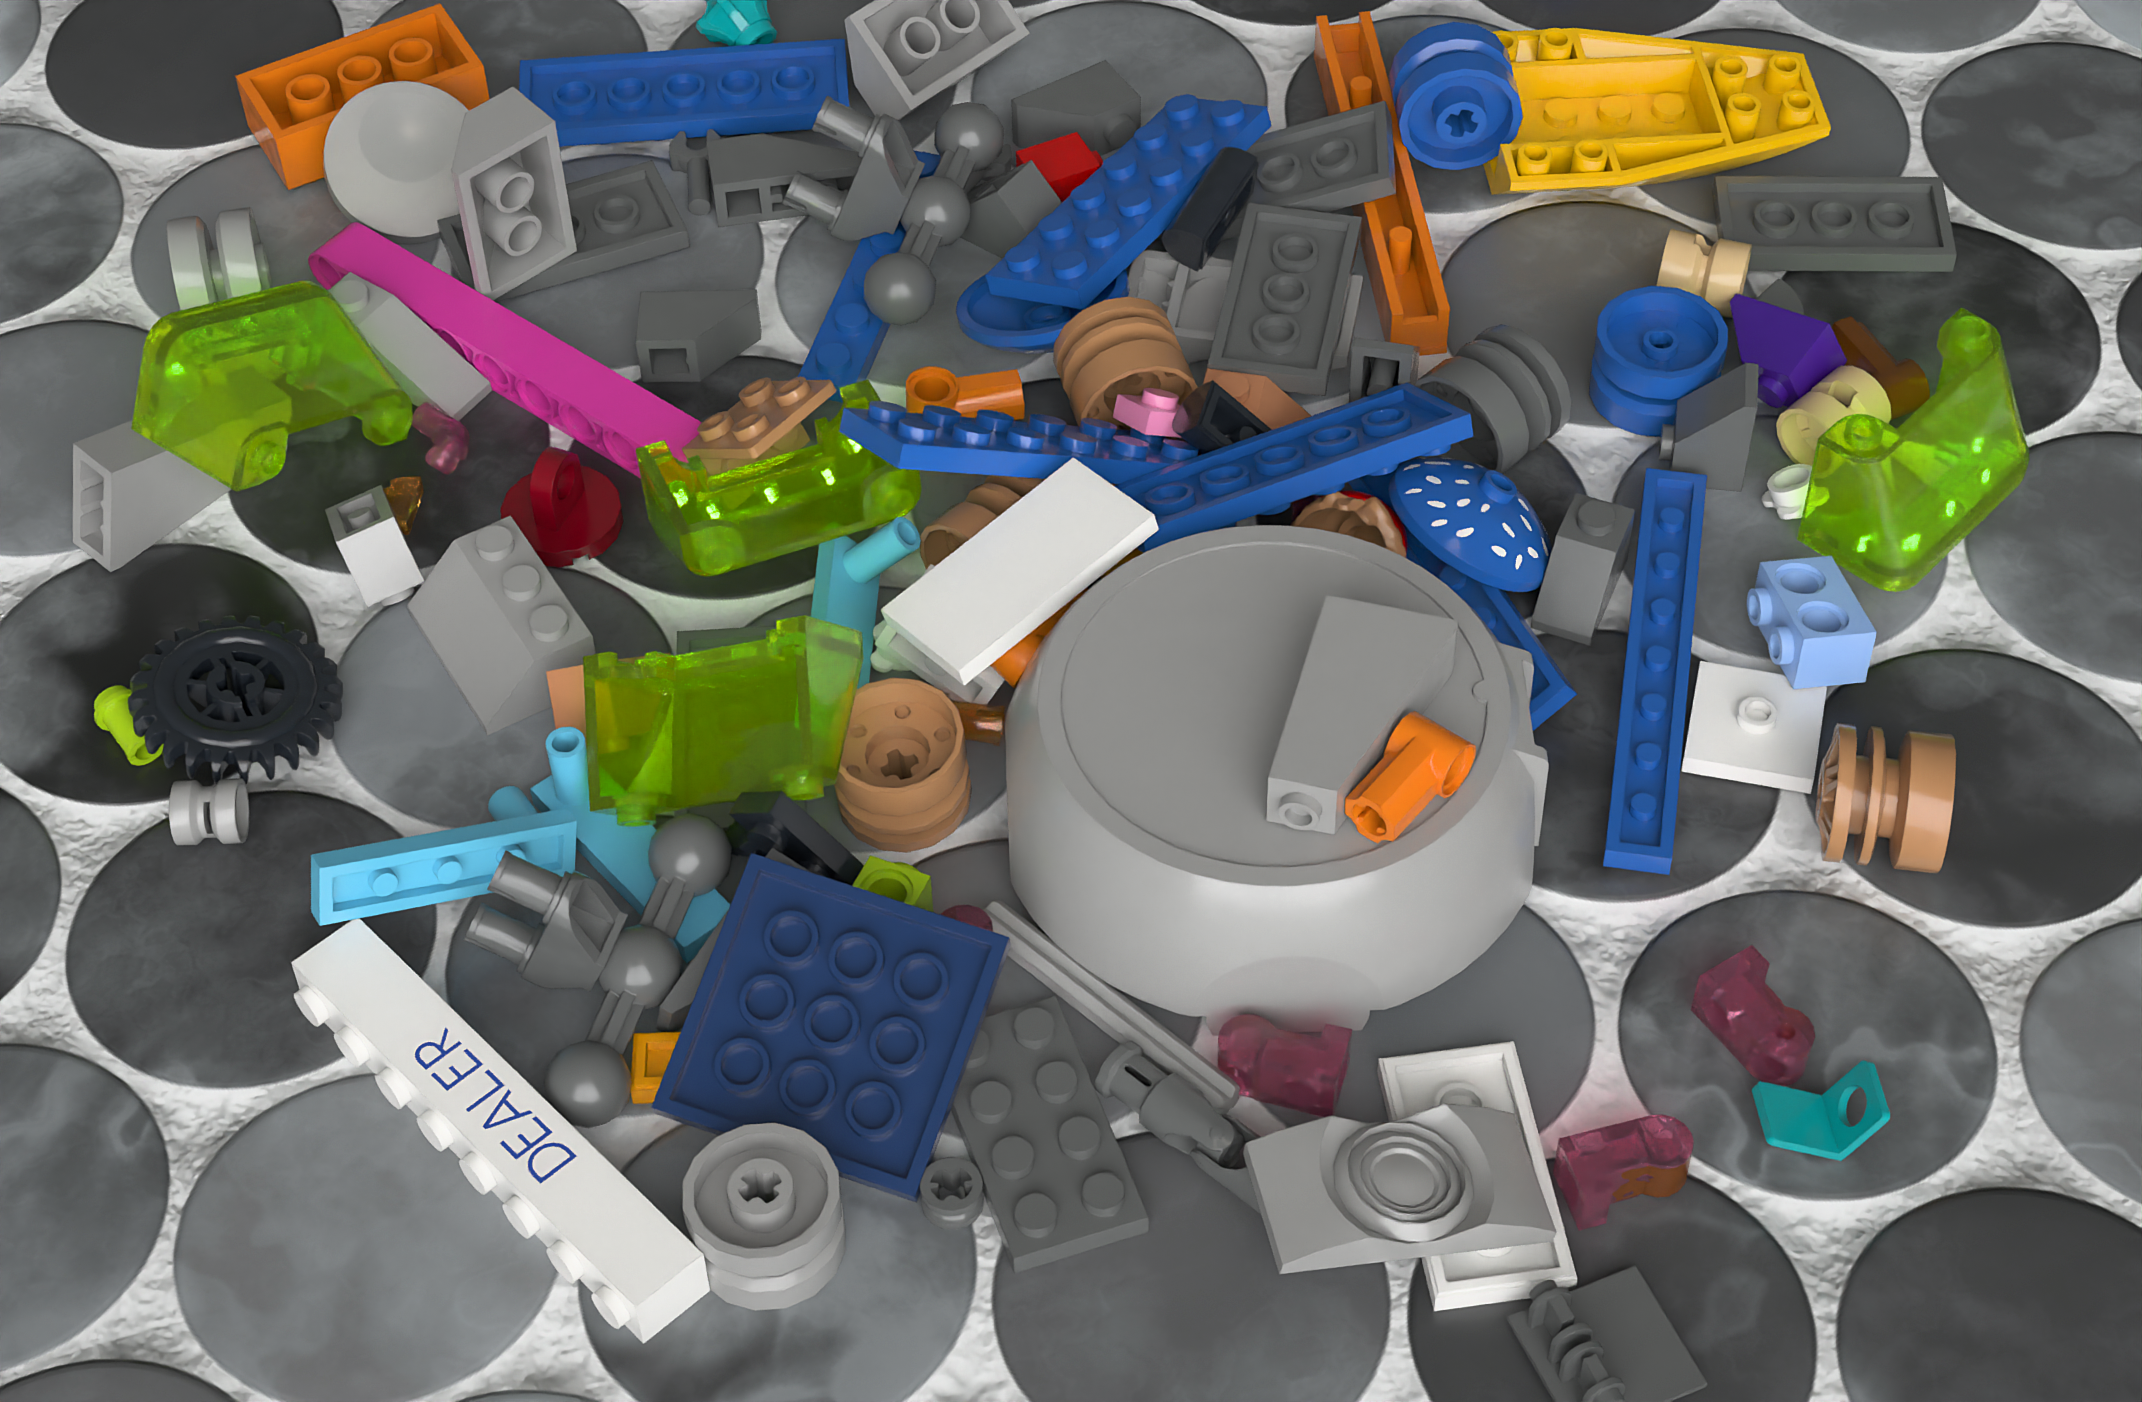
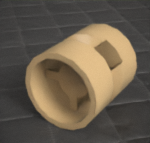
[1657,229,1752,318]
[1776,366,1891,475]

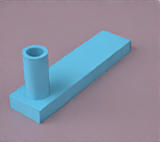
[797,517,921,750]
[530,727,730,963]
[311,786,577,926]

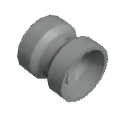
[169,778,250,845]

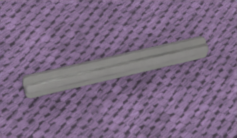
[976,900,1240,1116]

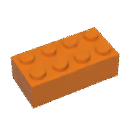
[235,3,490,190]

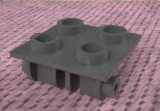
[1507,1265,1708,1402]

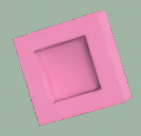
[1113,388,1182,438]

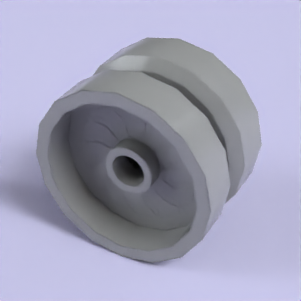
[166,207,275,345]
[682,1123,846,1311]

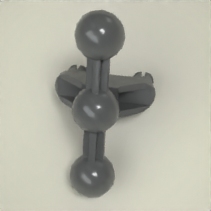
[783,96,1004,326]
[463,813,732,1128]

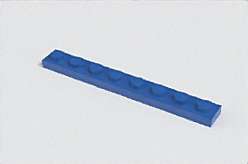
[1603,468,1707,875]

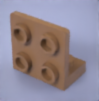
[682,377,837,509]

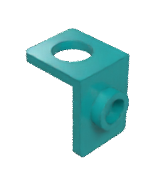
[1752,1060,1890,1161]

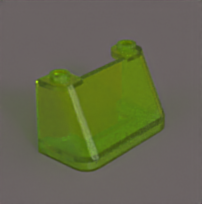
[131,280,413,492]
[1797,307,2029,592]
[635,379,921,577]
[583,615,864,827]

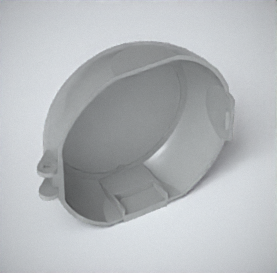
[1005,525,1549,1036]

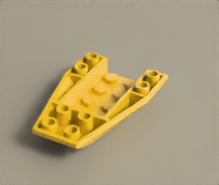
[1483,28,1831,195]

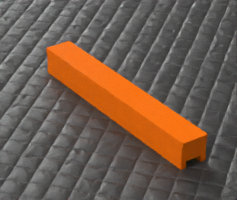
[1314,11,1450,356]

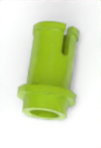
[94,685,164,766]

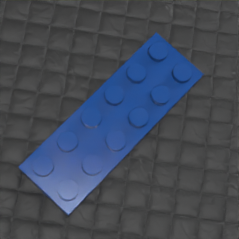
[519,39,850,147]
[985,94,1272,309]
[1115,382,1473,553]
[839,401,1199,484]

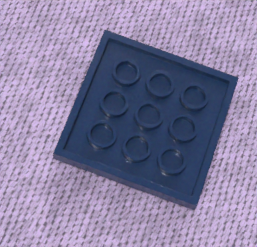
[651,853,1011,1203]

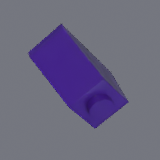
[1730,293,1847,408]

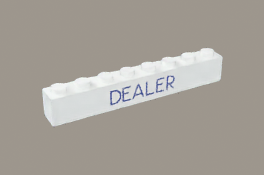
[291,918,710,1344]

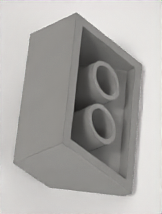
[844,0,1030,122]
[451,86,577,300]
[407,515,597,735]

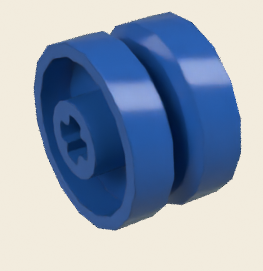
[1389,22,1523,170]
[1589,286,1728,437]

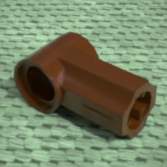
[1831,316,1930,421]

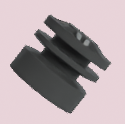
[1414,324,1572,474]

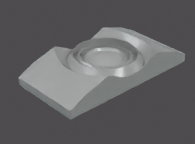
[1128,250,1364,370]
[1243,1103,1557,1274]

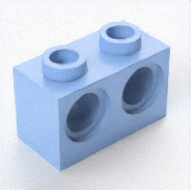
[1747,556,1877,689]

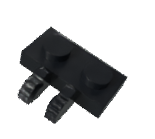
[725,791,864,886]

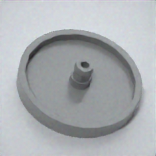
[323,81,469,244]

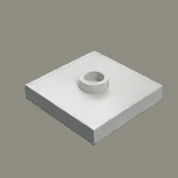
[1681,661,1827,794]

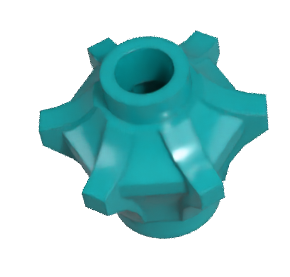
[696,0,778,46]

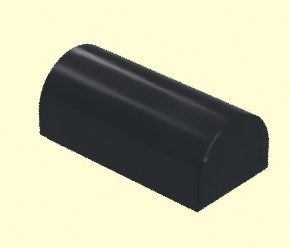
[1162,147,1258,272]
[1172,380,1272,455]

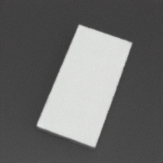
[881,457,1159,686]
[1377,1041,1577,1311]

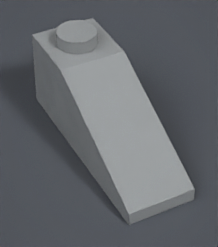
[310,272,492,426]

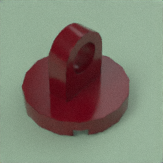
[500,446,623,567]

